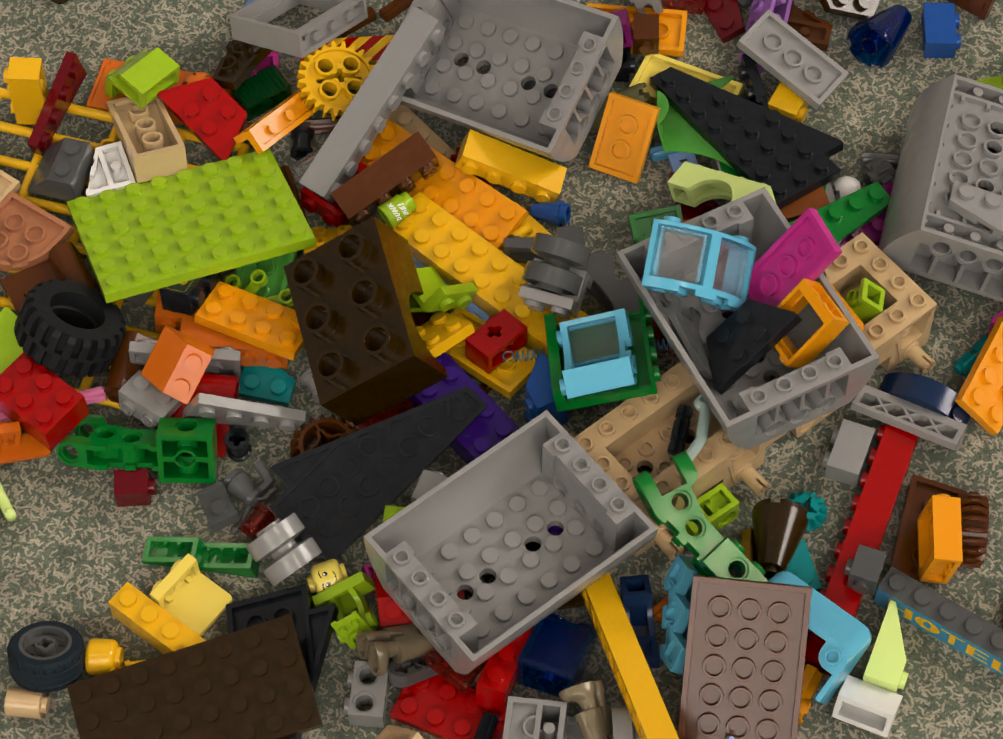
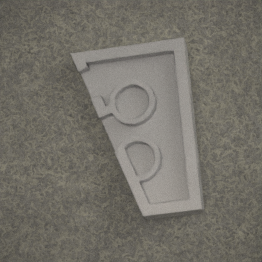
[947,180,1003,239]

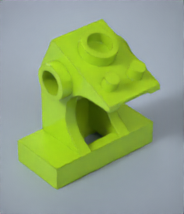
[312,571,379,650]

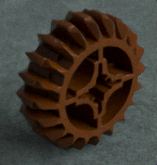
[290,413,359,458]
[958,491,989,569]

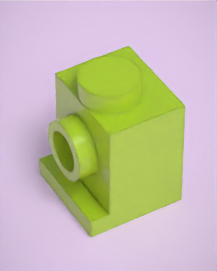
[845,277,885,324]

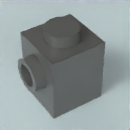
[844,544,887,595]

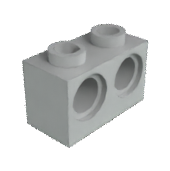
[343,660,390,728]

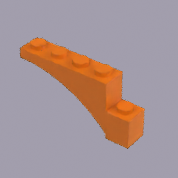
[155,290,289,369]

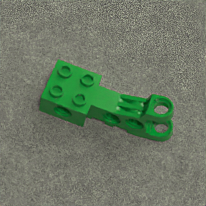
[56,414,219,483]
[632,451,768,582]

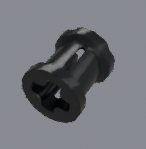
[290,126,314,160]
[224,428,252,462]

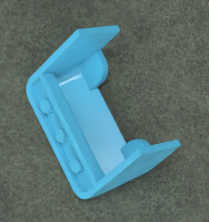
[767,571,872,706]

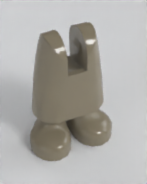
[355,623,437,677]
[559,680,613,739]

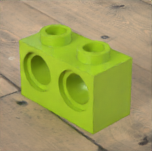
[681,482,739,536]

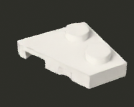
[86,141,136,198]

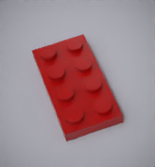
[390,675,507,739]

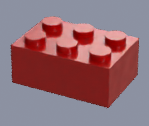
[0,352,90,451]

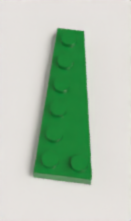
[789,181,890,245]

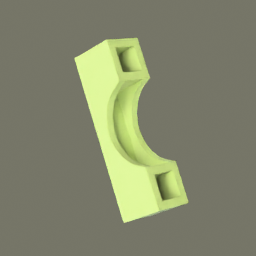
[667,161,776,207]

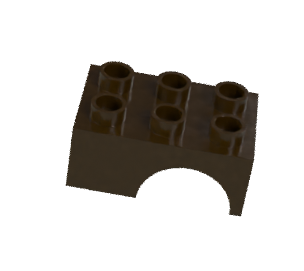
[284,216,448,426]

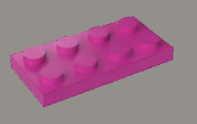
[747,208,842,307]

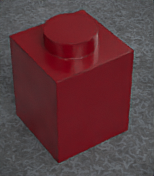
[114,468,156,507]

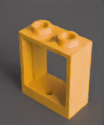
[774,278,849,368]
[917,494,963,584]

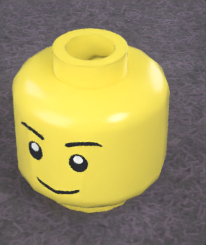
[306,559,348,594]

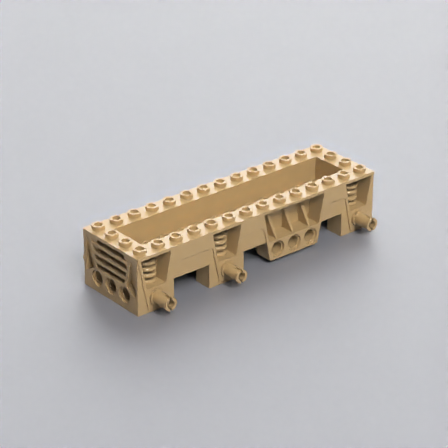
[570,232,937,561]

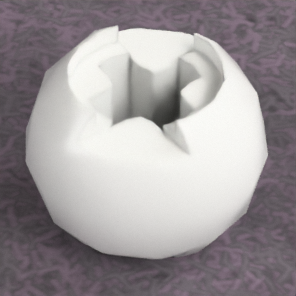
[833,176,861,200]

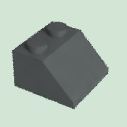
[28,138,94,201]

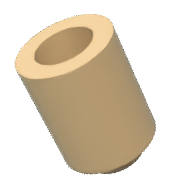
[4,687,51,719]

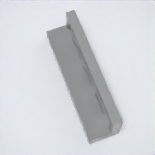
[850,385,967,451]

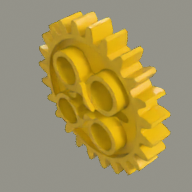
[296,41,375,121]

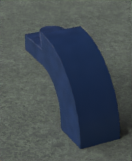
[878,372,971,424]
[620,574,660,669]

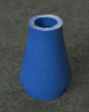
[530,200,571,227]

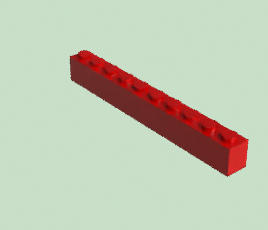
[804,424,921,676]

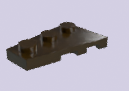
[212,39,272,91]

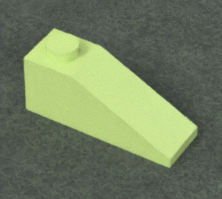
[863,600,909,693]

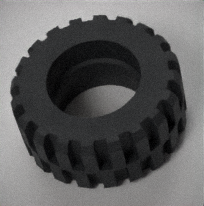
[14,279,126,378]

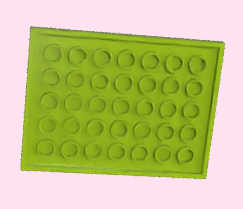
[67,148,316,303]

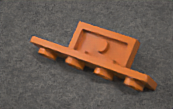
[0,421,51,465]

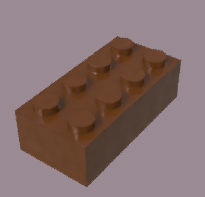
[331,131,439,227]

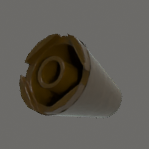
[752,498,809,580]

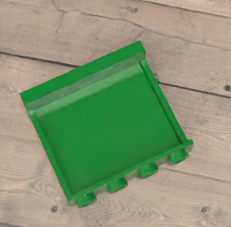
[544,297,661,412]

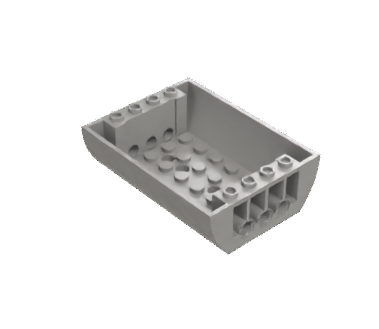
[400,0,623,162]
[878,74,1003,302]
[617,187,880,450]
[363,410,658,674]

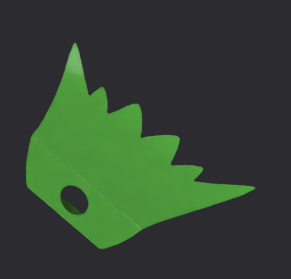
[657,76,735,170]

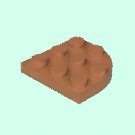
[0,191,74,271]

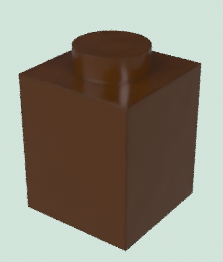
[633,14,659,55]

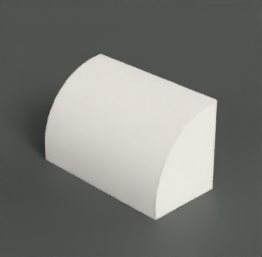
[831,675,903,738]

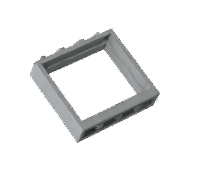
[229,0,368,58]

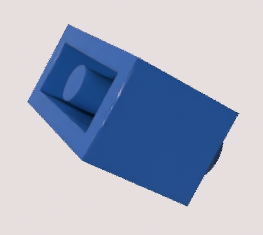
[921,3,961,58]

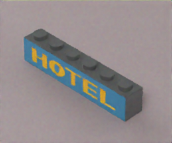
[874,567,1003,676]

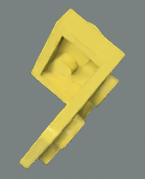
[150,553,233,636]

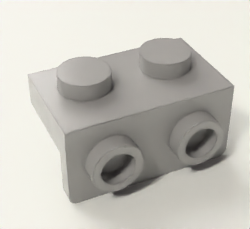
[118,369,183,429]

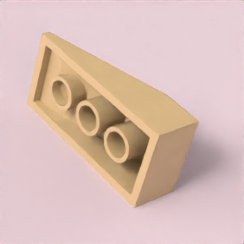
[106,97,188,183]

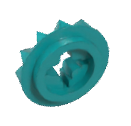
[787,489,828,532]

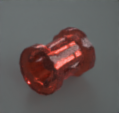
[239,504,275,541]

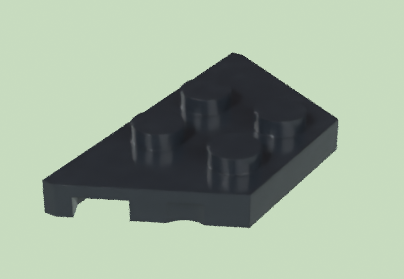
[706,299,802,395]

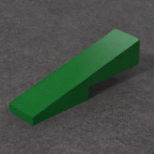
[141,536,261,578]

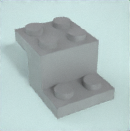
[518,257,593,320]
[502,696,584,739]

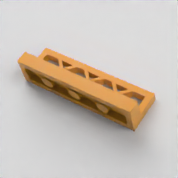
[233,82,327,154]

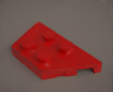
[157,77,247,161]

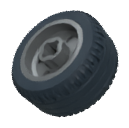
[7,621,85,693]

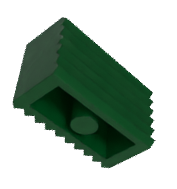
[231,65,292,121]

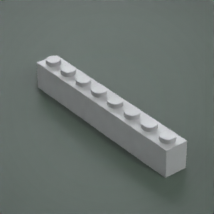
[299,6,446,205]

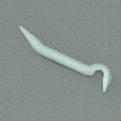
[686,394,711,461]

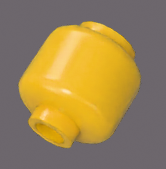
[85,638,124,676]

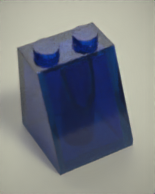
[517,614,597,698]

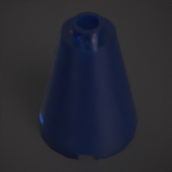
[847,4,912,68]

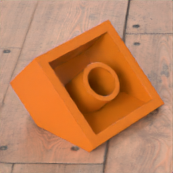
[141,325,216,405]

